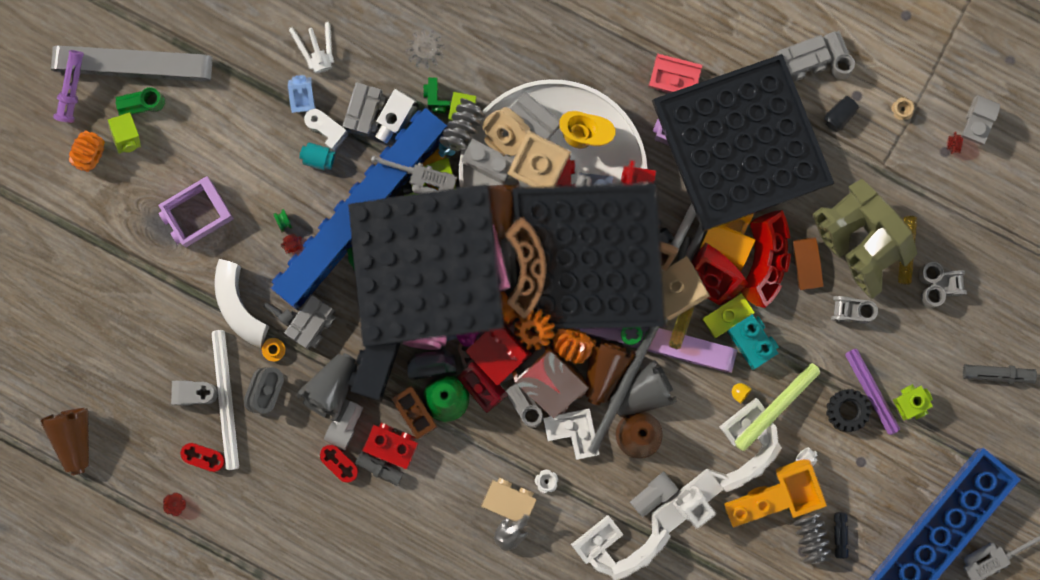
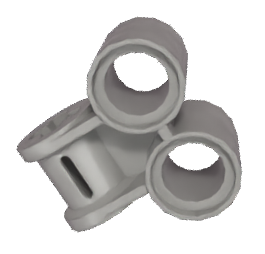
[918,262,967,308]

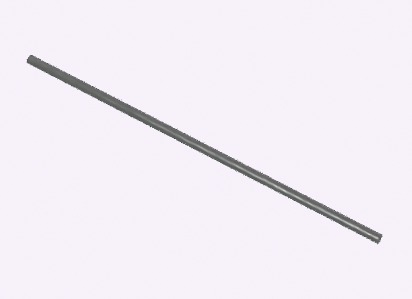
[588,225,707,455]

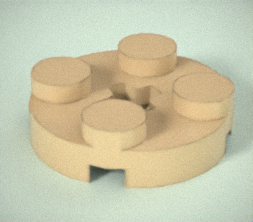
[483,107,530,156]

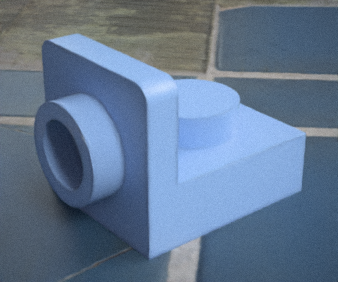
[288,75,315,113]

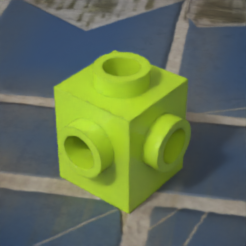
[892,384,933,421]

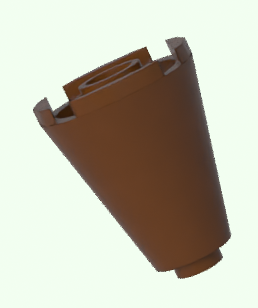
[489,184,519,248]
[584,337,636,406]
[40,408,89,475]
[616,412,663,459]

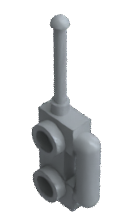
[371,156,457,194]
[962,534,1040,580]

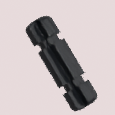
[834,512,849,559]

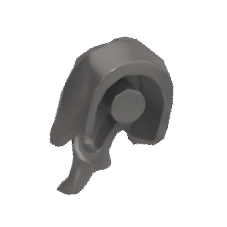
[494,514,530,551]

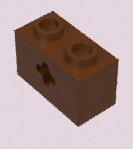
[392,386,438,440]

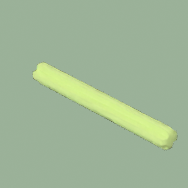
[735,363,820,451]

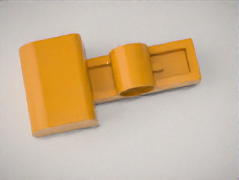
[698,214,755,272]
[724,459,827,528]

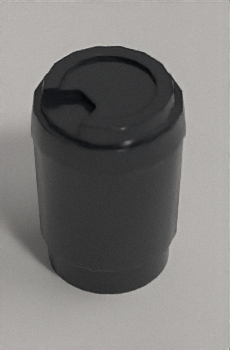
[824,96,859,132]

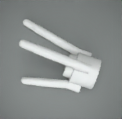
[289,22,334,73]

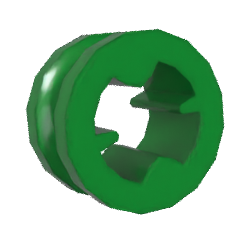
[273,209,293,233]
[621,327,642,345]

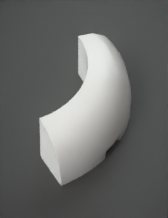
[215,259,269,349]

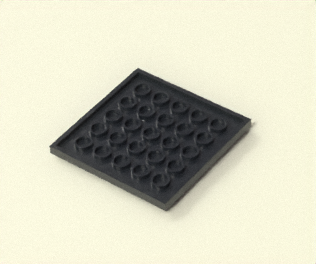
[652,54,834,232]
[513,182,666,329]
[348,184,505,347]

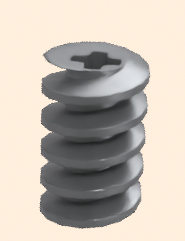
[439,98,486,152]
[794,512,833,564]

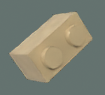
[482,478,536,521]

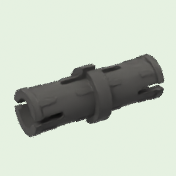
[355,451,404,486]

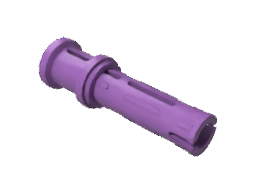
[53,50,84,123]

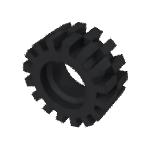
[826,389,871,432]

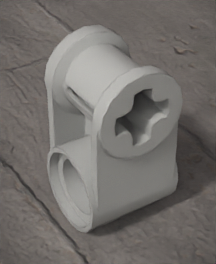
[831,296,878,323]
[171,381,218,406]

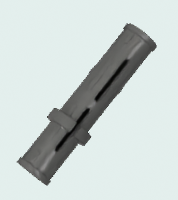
[963,364,1037,384]

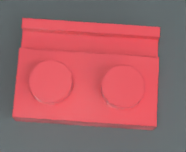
[649,53,702,93]

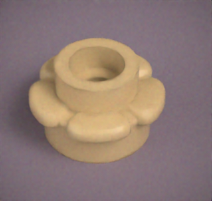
[891,98,914,120]

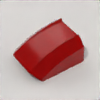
[692,243,748,305]

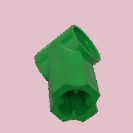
[115,87,165,116]

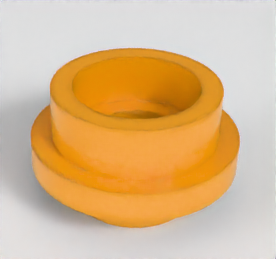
[262,338,286,362]

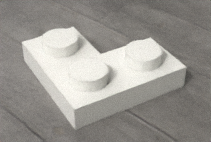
[543,408,599,460]

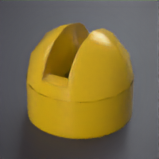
[731,383,752,404]

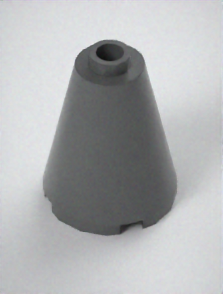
[297,353,357,421]
[608,360,677,417]

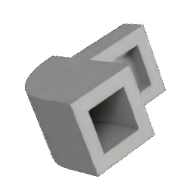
[961,95,1000,146]

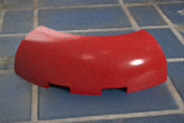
[741,210,791,308]

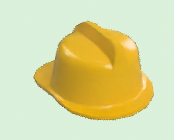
[559,111,615,149]

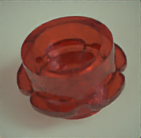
[946,132,963,155]
[280,234,303,254]
[163,493,186,516]

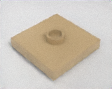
[507,131,572,187]
[662,256,710,321]

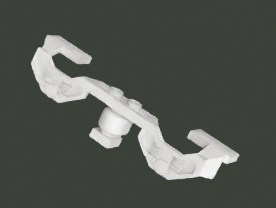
[571,398,782,580]

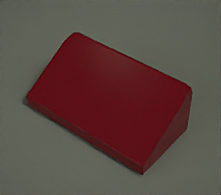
[457,361,508,413]

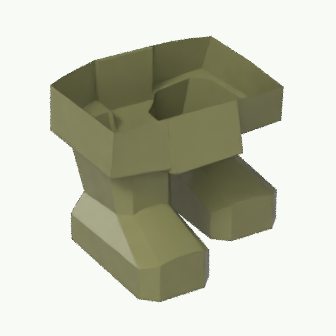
[812,179,918,299]

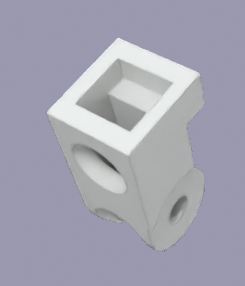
[304,109,348,152]

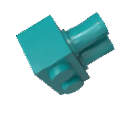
[726,314,779,370]

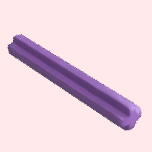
[845,349,900,435]

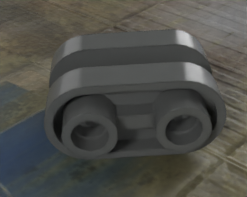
[244,367,284,414]

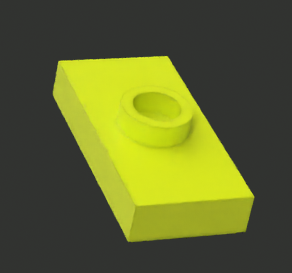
[702,294,755,338]

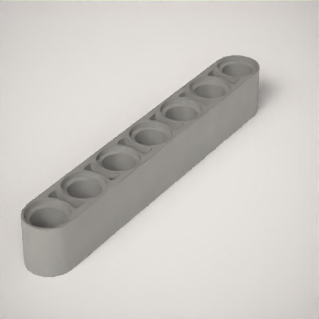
[51,46,213,82]

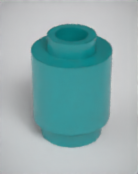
[299,142,336,170]

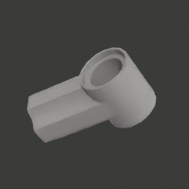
[823,31,855,80]
[506,384,543,428]
[324,399,364,450]
[630,471,679,518]

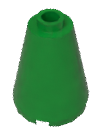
[423,375,470,422]

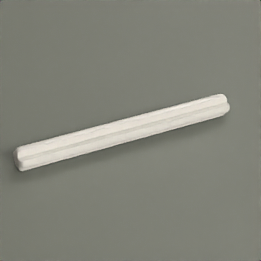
[212,330,239,470]

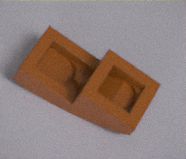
[792,237,824,290]

